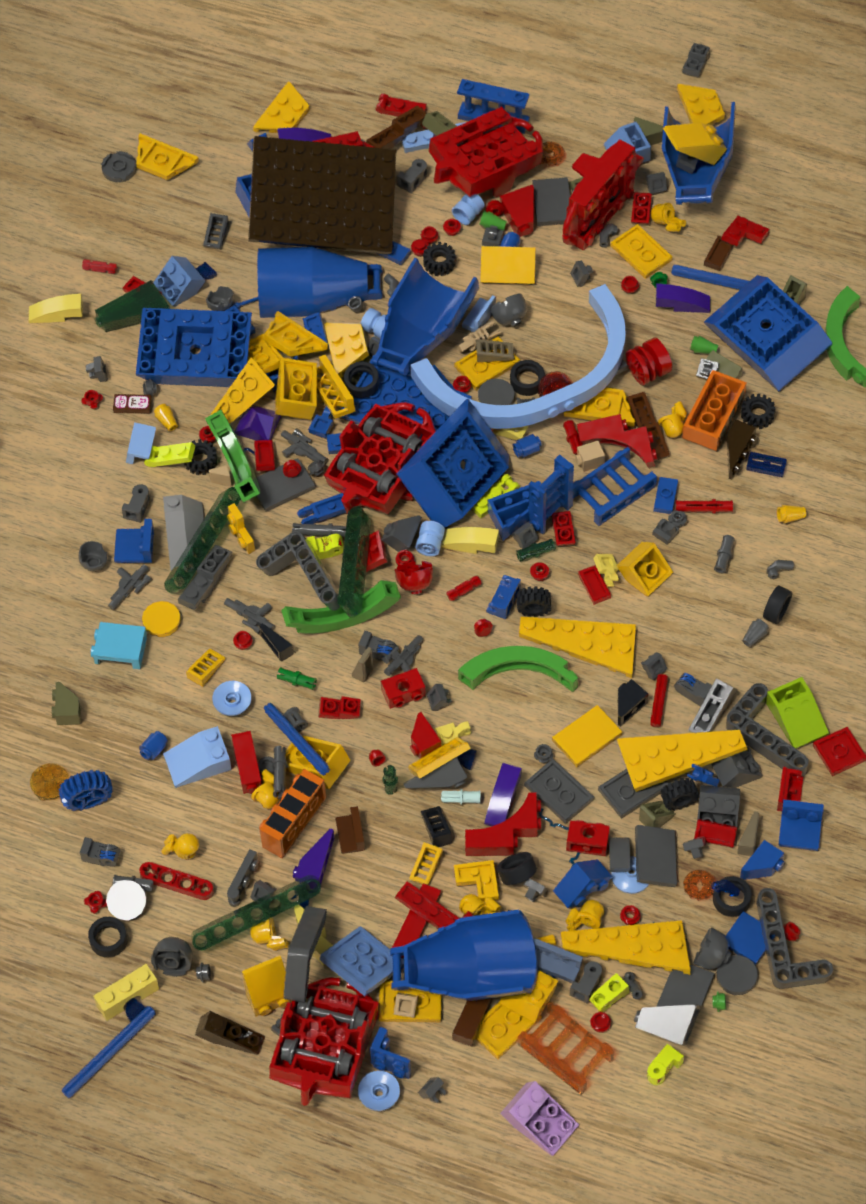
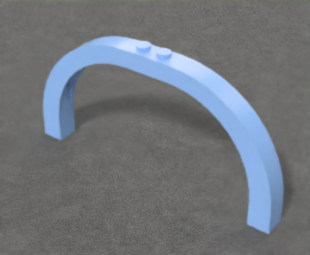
[410,284,626,429]

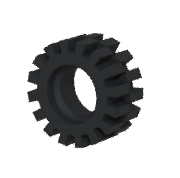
[423,242,456,276]
[741,393,775,429]
[184,439,217,475]
[517,586,551,617]
[660,778,699,811]

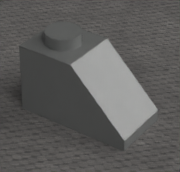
[382,515,422,552]

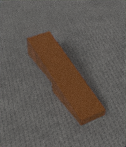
[366,106,427,149]
[626,391,670,461]
[452,998,492,1047]

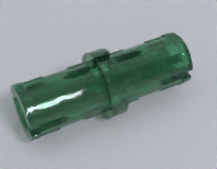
[516,539,556,562]
[382,765,398,795]

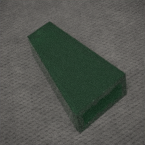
[94,280,170,332]

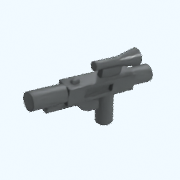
[281,428,328,464]
[108,564,151,610]
[224,598,275,635]
[382,635,423,676]

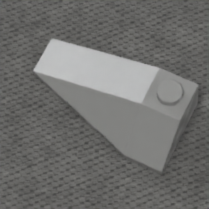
[163,495,204,572]

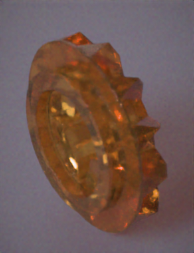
[541,142,564,166]
[683,870,716,901]

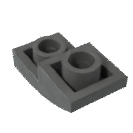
[682,43,710,77]
[609,837,630,872]

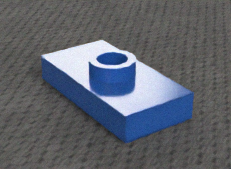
[376,241,411,265]
[302,312,329,346]
[654,477,678,514]

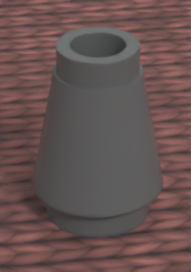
[742,618,769,648]

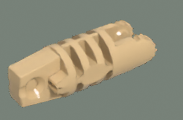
[456,320,502,353]

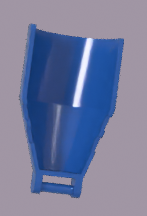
[662,102,736,205]
[257,247,383,318]
[372,257,479,376]
[390,910,537,1001]

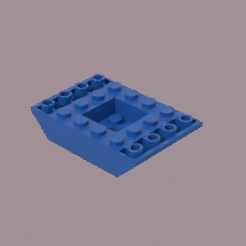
[704,275,832,392]
[136,308,252,387]
[397,399,509,528]

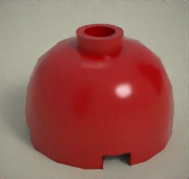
[394,561,433,594]

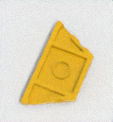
[253,81,310,133]
[677,84,725,126]
[136,133,199,180]
[264,311,328,357]
[324,323,369,378]
[564,387,635,427]

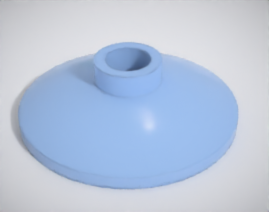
[212,681,251,716]
[611,856,649,894]
[358,1071,400,1111]

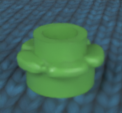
[713,991,726,1012]

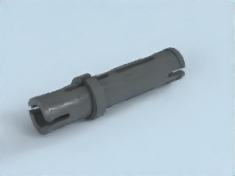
[292,523,350,538]
[272,746,288,799]

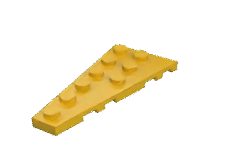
[519,616,636,678]
[617,730,748,792]
[561,920,690,975]

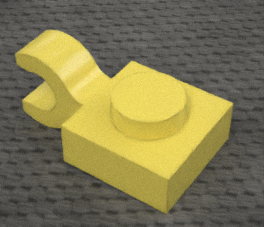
[593,554,619,587]
[435,721,471,746]

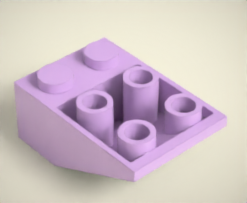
[500,1081,579,1156]

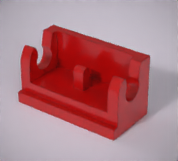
[777,767,803,812]

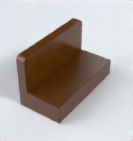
[335,806,365,854]

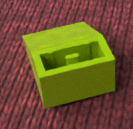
[766,677,829,749]

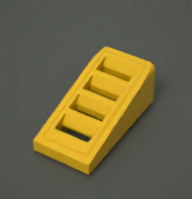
[186,648,225,687]
[409,842,443,885]

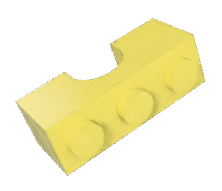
[94,964,159,1021]

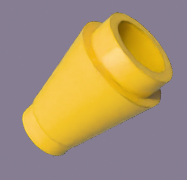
[154,403,178,432]
[777,505,806,524]

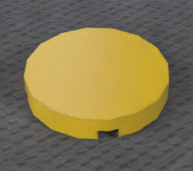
[142,601,181,637]

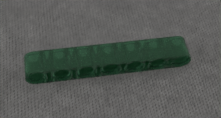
[164,487,241,594]
[338,506,371,617]
[191,875,321,950]

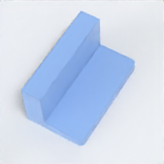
[462,295,496,332]
[126,422,156,464]

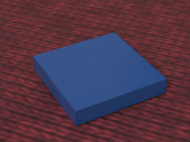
[726,911,776,966]

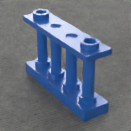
[457,79,530,134]
[573,447,657,526]
[529,454,574,534]

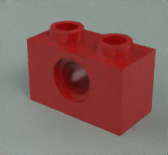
[381,668,426,709]
[566,820,610,856]

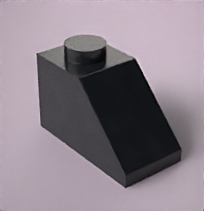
[617,679,648,727]

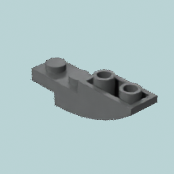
[178,545,232,610]

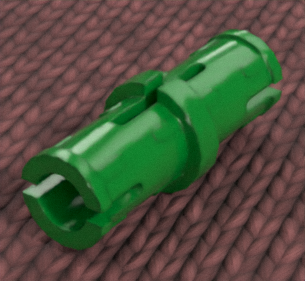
[277,667,317,690]

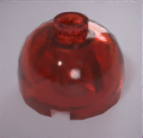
[538,371,573,397]

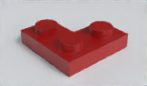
[721,215,770,246]

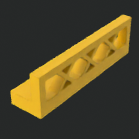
[317,354,355,419]

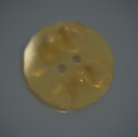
[30,763,69,801]

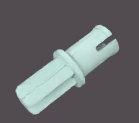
[441,789,480,805]

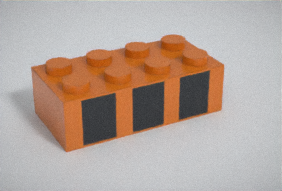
[682,370,747,451]
[259,769,326,858]

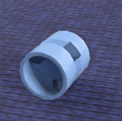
[452,194,485,225]
[361,308,386,339]
[415,521,445,556]

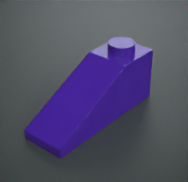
[293,829,335,891]

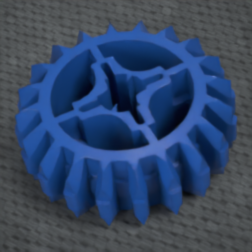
[59,770,113,811]

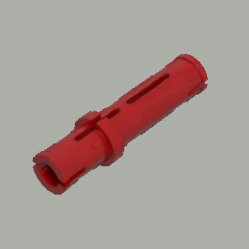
[676,499,733,514]

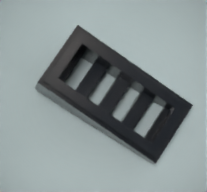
[259,623,294,662]
[421,806,452,847]

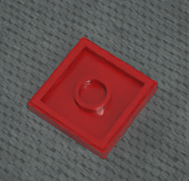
[813,726,866,776]

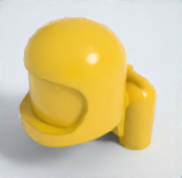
[651,202,686,232]
[658,401,687,438]
[251,769,280,809]
[161,833,199,860]
[459,894,501,916]
[565,900,604,931]
[250,917,289,951]

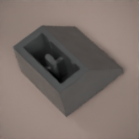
[711,745,763,788]
[697,785,740,833]

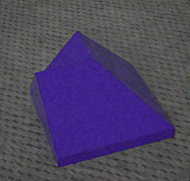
[235,405,282,441]

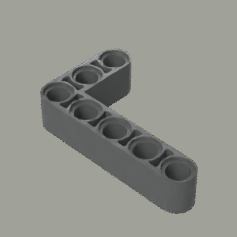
[256,531,343,610]
[726,683,808,777]
[756,888,833,989]
[284,906,327,1002]

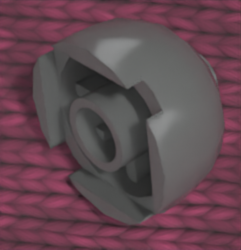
[490,293,527,327]
[693,927,731,969]
[151,937,193,977]

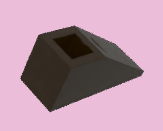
[727,420,757,479]
[195,1011,264,1055]

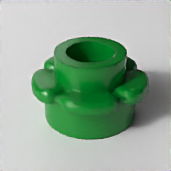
[650,272,668,288]

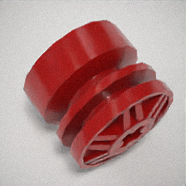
[625,337,672,386]

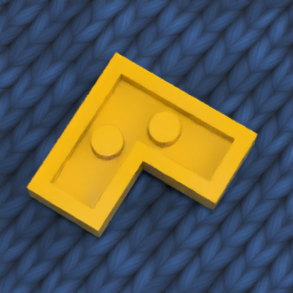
[227,503,255,554]
[454,860,499,902]

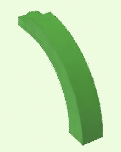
[825,286,866,388]
[205,410,260,502]
[281,580,401,633]
[458,646,578,692]

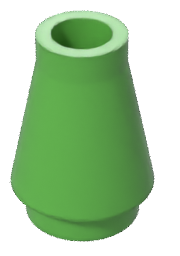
[479,211,507,230]
[690,335,718,354]

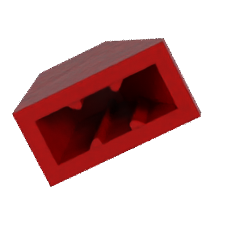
[500,185,534,237]
[231,731,262,794]

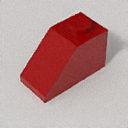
[410,712,441,758]

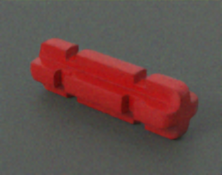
[82,259,117,274]
[446,576,482,601]

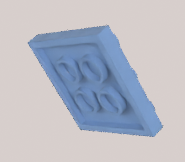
[319,926,404,996]

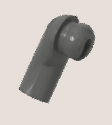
[600,223,618,247]
[384,274,399,296]
[766,560,794,579]
[623,972,642,999]

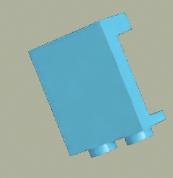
[91,622,147,670]

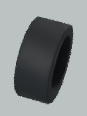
[510,360,545,396]
[344,361,380,398]
[763,585,793,624]
[497,852,538,885]
[713,876,752,917]
[88,917,128,957]

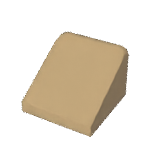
[209,465,232,486]
[394,993,418,1018]

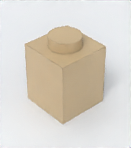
[575,441,605,472]

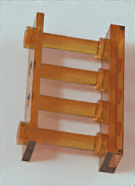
[518,1002,614,1095]

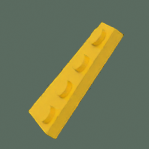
[210,357,275,424]

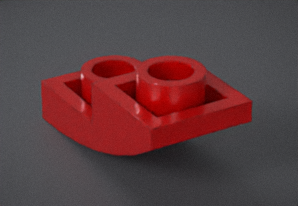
[631,192,652,224]
[551,511,575,546]
[318,696,361,719]

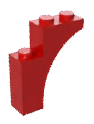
[577,414,658,468]
[465,793,541,856]

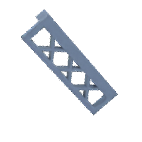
[534,938,583,983]

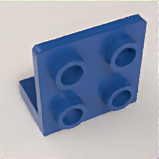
[114,519,154,563]
[778,800,824,851]
[370,1027,411,1079]

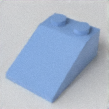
[163,726,231,788]

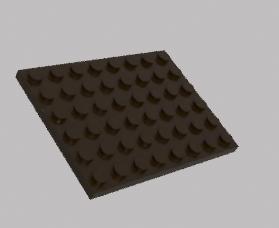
[248,136,396,254]

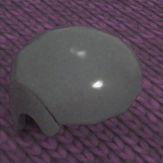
[206,286,234,311]
[78,541,107,571]

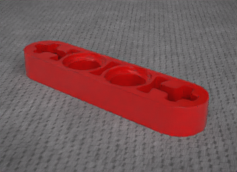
[139,862,214,900]

